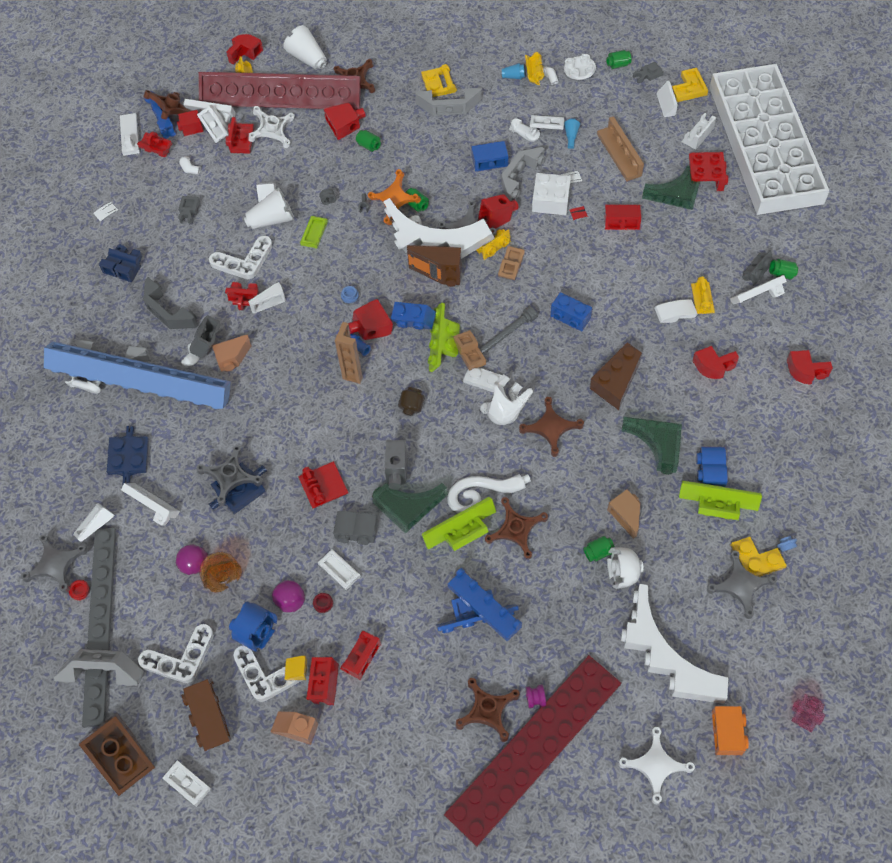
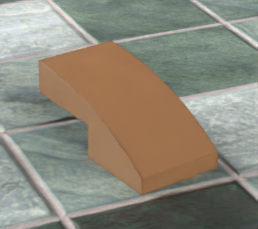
[498,246,525,280]
[453,330,486,371]

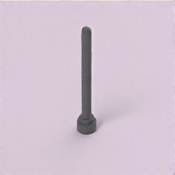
[479,306,538,354]

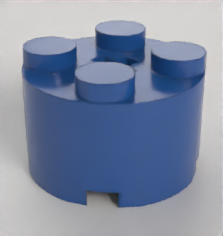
[229,602,277,652]

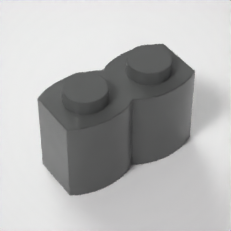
[189,315,220,358]
[333,511,378,545]

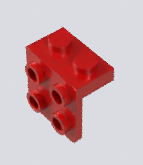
[689,152,728,191]

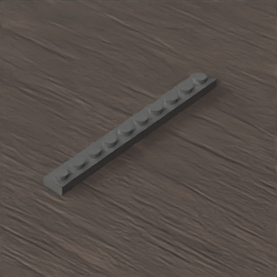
[82,528,116,728]

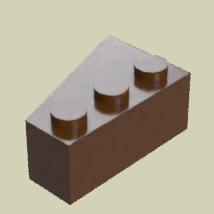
[590,342,642,410]
[181,678,231,751]

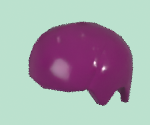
[176,544,208,575]
[272,580,305,613]

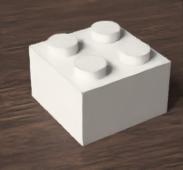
[532,173,571,215]

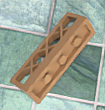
[597,116,644,182]
[335,322,363,384]

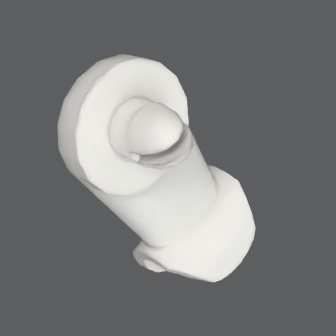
[509,118,540,142]
[65,376,102,394]

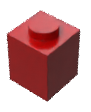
[177,110,203,136]

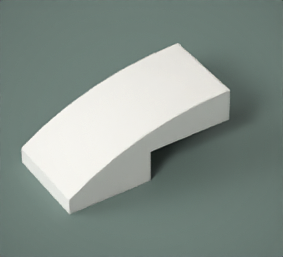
[654,299,697,323]

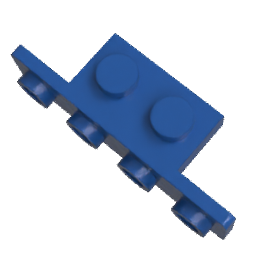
[436,589,519,633]

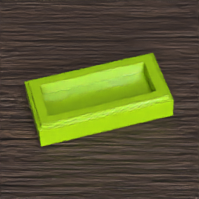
[300,216,328,249]

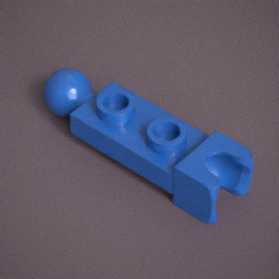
[144,91,176,139]

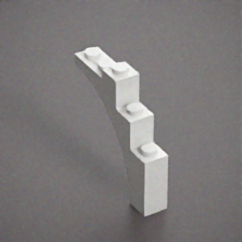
[384,198,495,259]
[621,584,728,704]

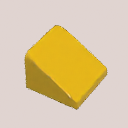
[284,656,307,680]

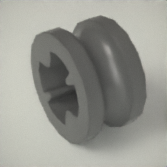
[319,188,336,205]

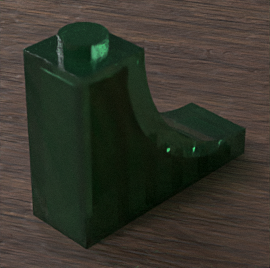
[642,165,701,210]
[621,417,682,475]
[372,483,448,533]

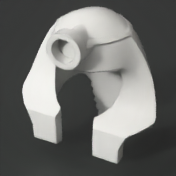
[480,374,533,425]

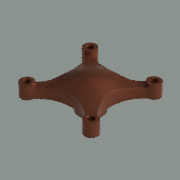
[333,59,375,93]
[143,90,190,120]
[519,397,584,457]
[485,497,548,559]
[456,678,520,742]

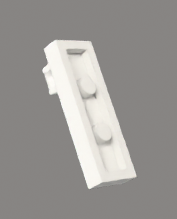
[184,99,236,125]
[120,113,140,156]
[730,275,787,305]
[121,483,180,526]

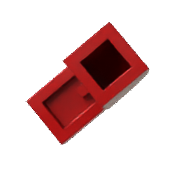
[226,34,263,65]
[692,346,739,379]
[787,350,833,385]

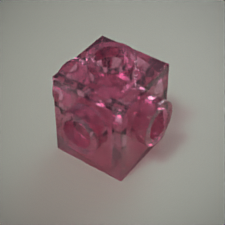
[791,694,826,733]

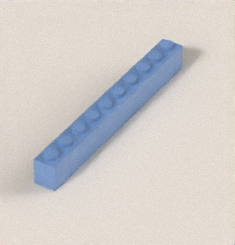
[44,342,231,409]

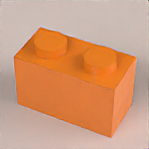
[712,706,749,755]

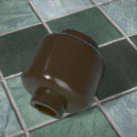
[398,387,425,416]

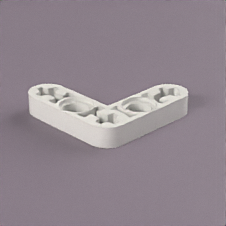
[209,236,272,279]
[138,624,214,683]
[234,645,310,702]

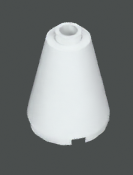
[283,25,327,70]
[244,188,294,229]

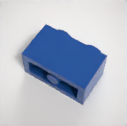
[471,141,508,172]

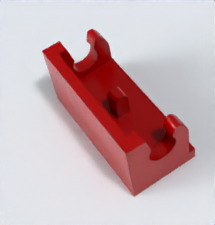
[604,204,641,230]
[340,631,381,680]
[306,657,339,705]

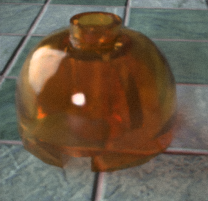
[199,551,242,593]

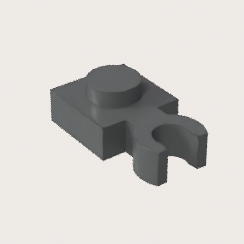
[633,62,663,83]
[178,196,200,224]

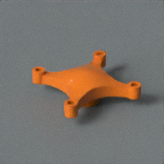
[368,169,421,225]

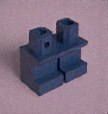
[99,244,142,283]

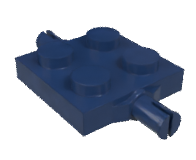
[106,425,149,486]
[208,462,267,514]

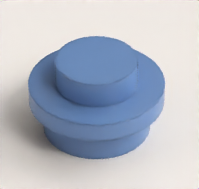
[341,286,359,303]
[777,536,797,552]

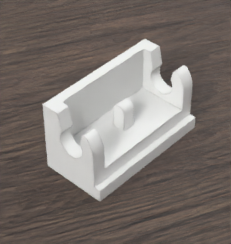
[682,113,716,149]

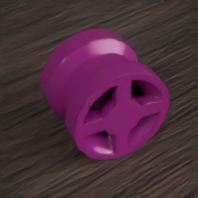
[525,684,546,708]

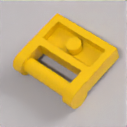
[421,64,457,97]

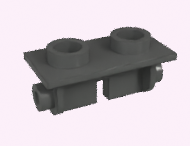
[742,250,773,286]

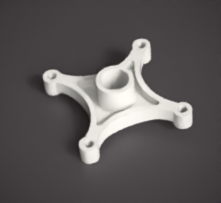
[248,106,294,148]
[618,727,695,805]

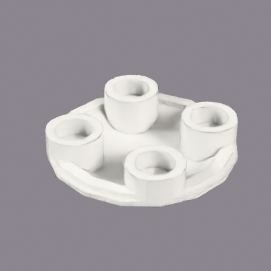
[564,54,596,80]

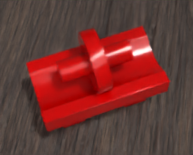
[137,131,172,157]
[225,282,259,311]

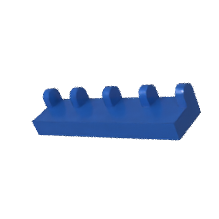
[448,568,522,641]

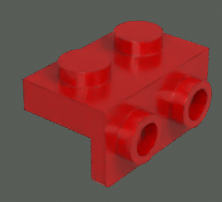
[226,117,255,154]

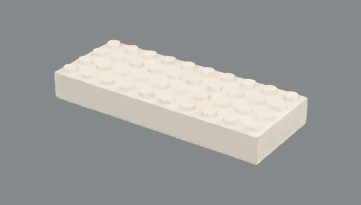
[709,64,829,215]

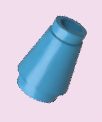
[502,63,526,80]

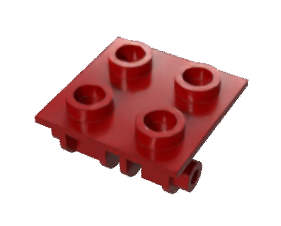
[298,461,349,509]

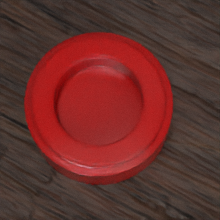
[68,580,90,601]

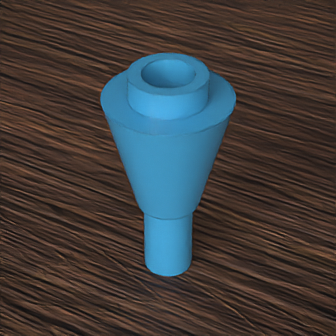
[564,119,580,149]

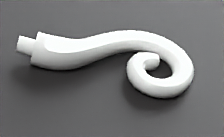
[447,474,531,514]

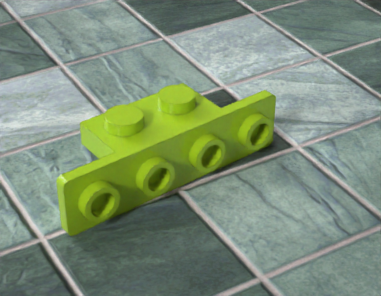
[428,302,460,372]
[679,481,762,520]
[422,497,496,551]

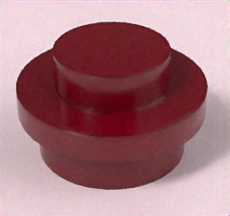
[313,593,333,613]

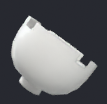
[607,547,643,589]

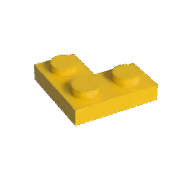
[672,68,708,102]
[731,537,787,577]

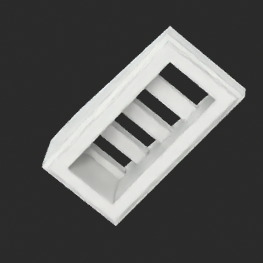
[248,282,286,314]
[73,503,115,542]

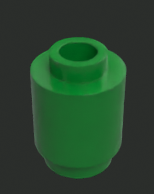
[606,50,632,69]
[356,130,381,152]
[405,188,429,212]
[769,259,798,280]
[583,536,615,562]

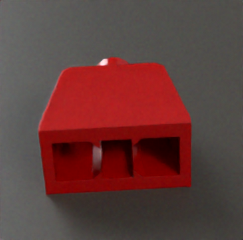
[324,103,366,140]
[477,194,519,229]
[348,299,393,340]

